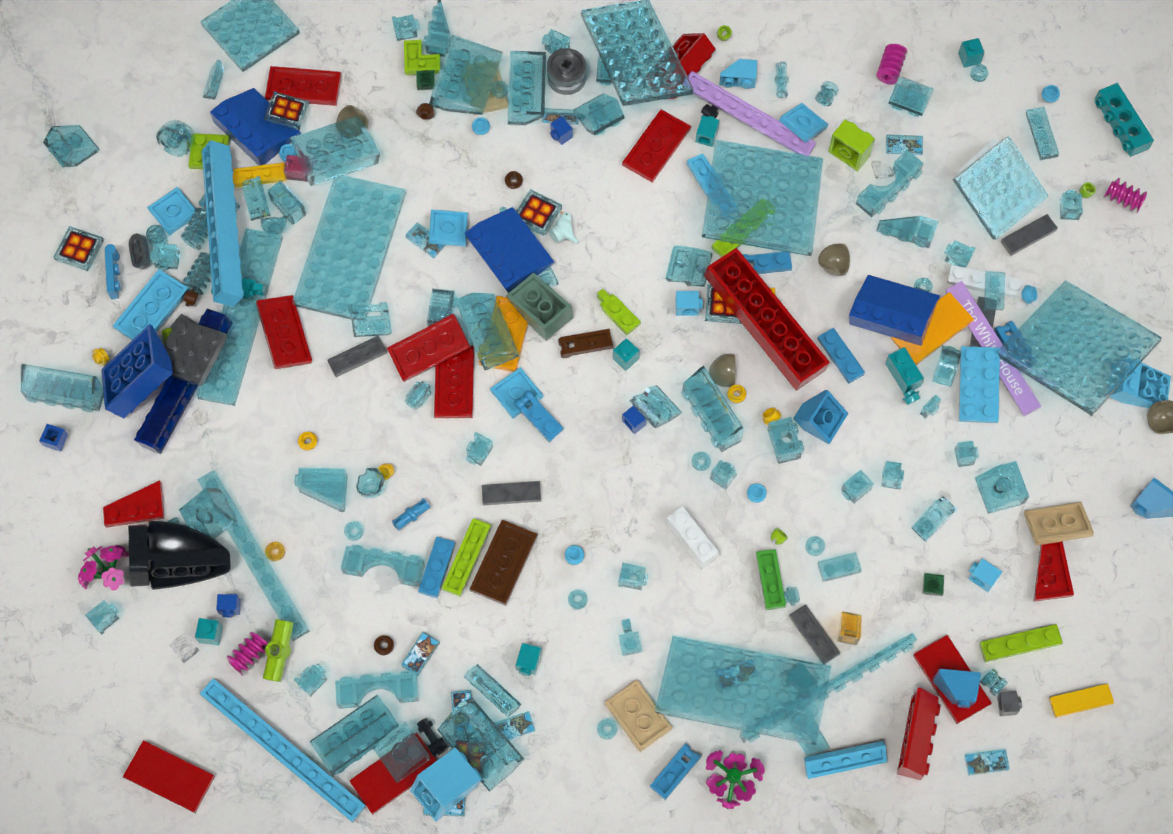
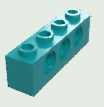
[1094,82,1154,157]

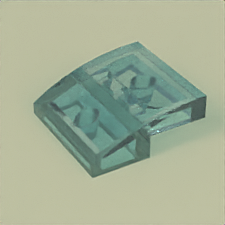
[666,246,712,287]
[630,385,682,428]

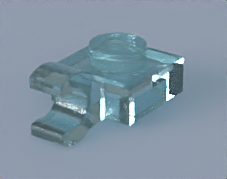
[618,619,642,656]

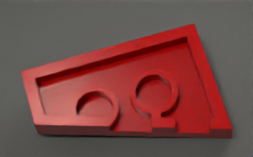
[103,480,165,528]
[1034,541,1074,602]

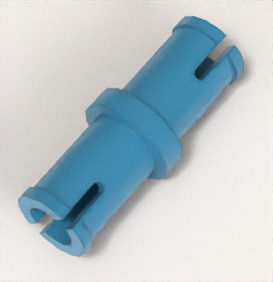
[392,498,430,531]

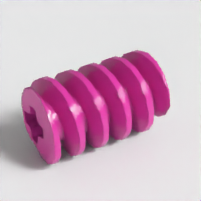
[876,44,908,85]
[1104,178,1147,213]
[227,632,268,676]

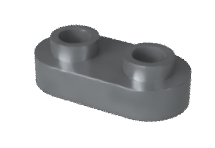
[128,233,150,269]

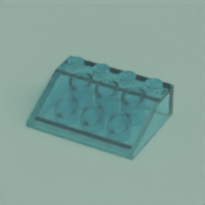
[429,35,503,115]
[289,116,380,186]

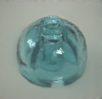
[156,120,194,157]

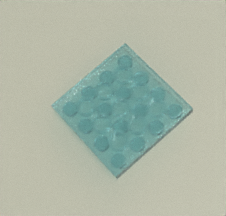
[200,0,300,72]
[952,136,1049,240]

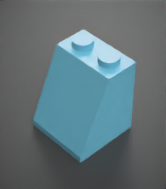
[410,748,481,822]

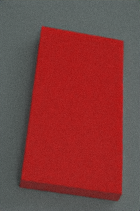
[265,66,342,106]
[622,109,691,183]
[256,295,312,369]
[387,314,471,382]
[434,345,474,418]
[913,635,992,724]
[349,733,437,815]
[123,740,215,813]

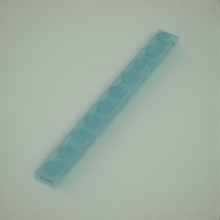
[197,470,310,642]
[740,633,917,743]

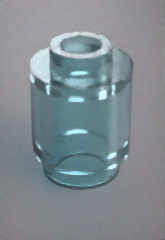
[405,381,432,410]

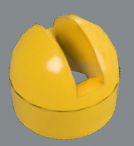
[377,463,395,480]

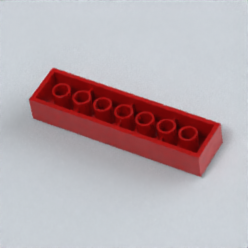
[704,247,830,391]

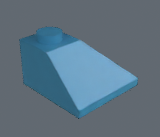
[793,390,848,444]
[1130,477,1173,519]
[933,669,981,708]

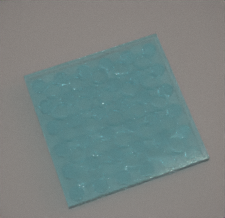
[701,140,823,256]
[996,280,1162,416]

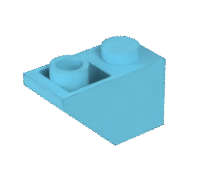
[719,59,757,89]

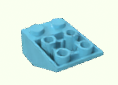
[1107,356,1171,408]

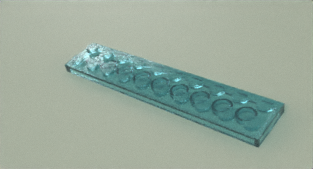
[197,228,283,406]

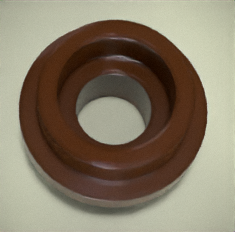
[416,103,434,120]
[505,171,523,189]
[183,289,199,307]
[374,635,394,656]

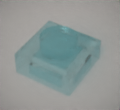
[920,395,941,419]

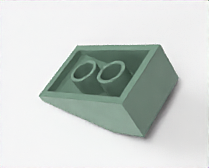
[506,273,573,341]

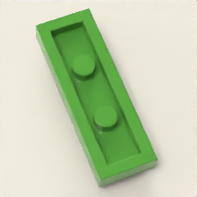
[756,549,786,610]

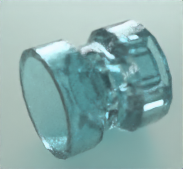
[815,81,839,106]
[146,225,168,249]
[980,668,1008,696]

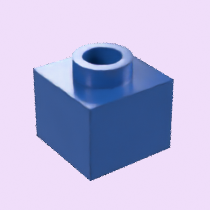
[550,116,573,145]
[622,405,647,435]
[39,424,69,452]
[216,594,241,618]

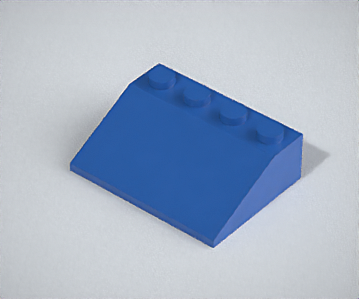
[210,88,301,166]
[464,207,555,293]
[849,275,940,346]
[101,324,173,419]

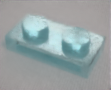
[984,271,1005,310]
[817,552,862,582]

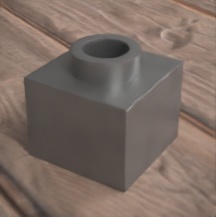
[997,691,1022,716]

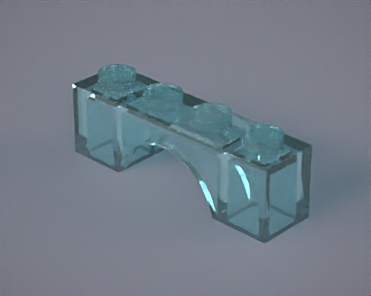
[856,150,923,218]
[341,545,425,587]
[335,671,419,709]

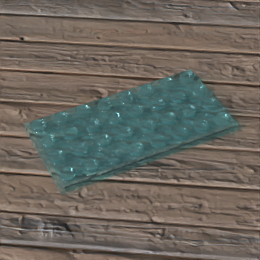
[581,0,693,106]
[292,174,406,323]
[655,636,831,745]

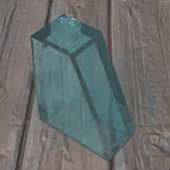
[294,468,348,512]

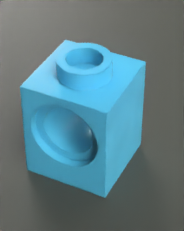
[675,291,703,316]
[968,558,1002,592]

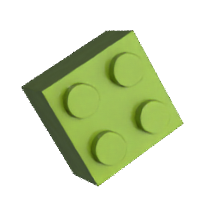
[828,119,875,172]

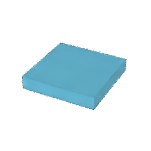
[779,103,829,143]
[147,187,199,236]
[429,209,468,246]
[490,367,543,419]

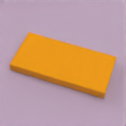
[891,292,974,365]
[479,296,528,372]

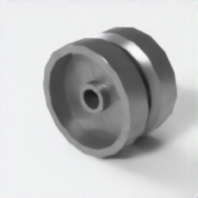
[547,48,586,95]

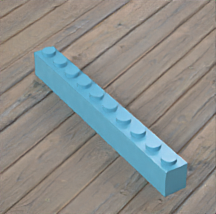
[202,140,244,307]

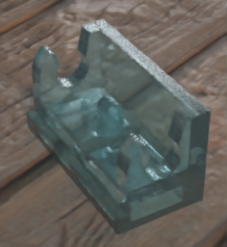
[242,176,271,221]

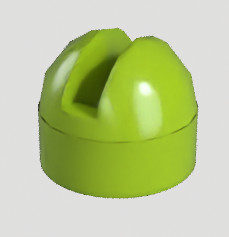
[717,25,732,41]
[1079,182,1096,198]
[770,527,788,545]

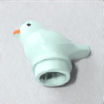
[549,212,578,244]

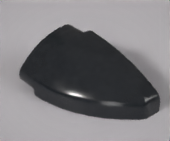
[128,521,231,590]

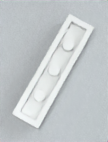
[947,265,1025,300]

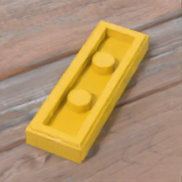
[233,162,287,188]
[1049,684,1114,718]

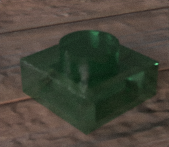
[416,70,435,90]
[922,573,944,596]

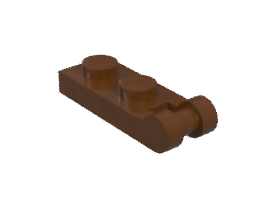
[558,329,613,358]

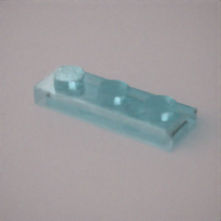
[1026,107,1059,160]
[464,664,522,717]

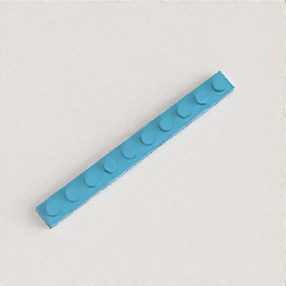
[200,678,366,823]

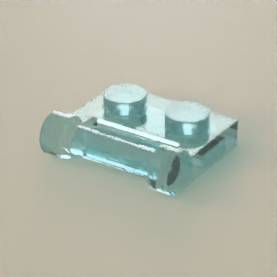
[349,302,392,337]

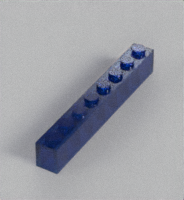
[134,308,233,455]

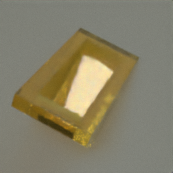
[837,611,862,645]

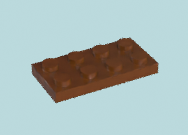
[470,520,538,606]

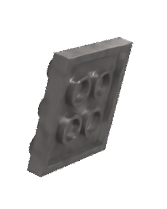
[164,318,228,386]

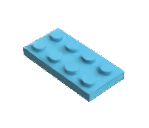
[113,269,190,340]
[959,346,1000,423]

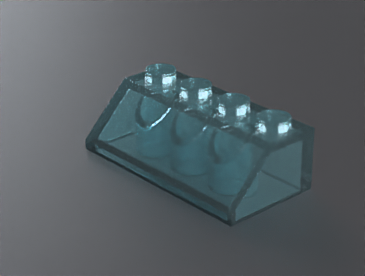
[508,51,546,125]
[455,293,520,371]
[21,364,104,412]
[681,366,744,452]
[309,695,401,776]
[437,698,524,791]

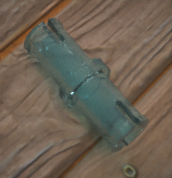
[774,62,789,98]

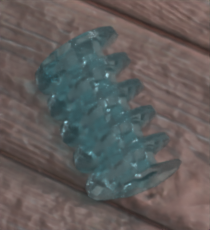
[181,208,208,250]
[183,252,211,295]

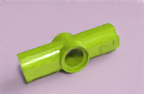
[263,619,294,682]

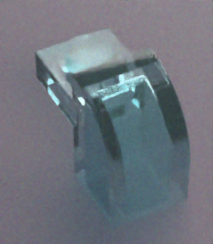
[932,345,961,387]

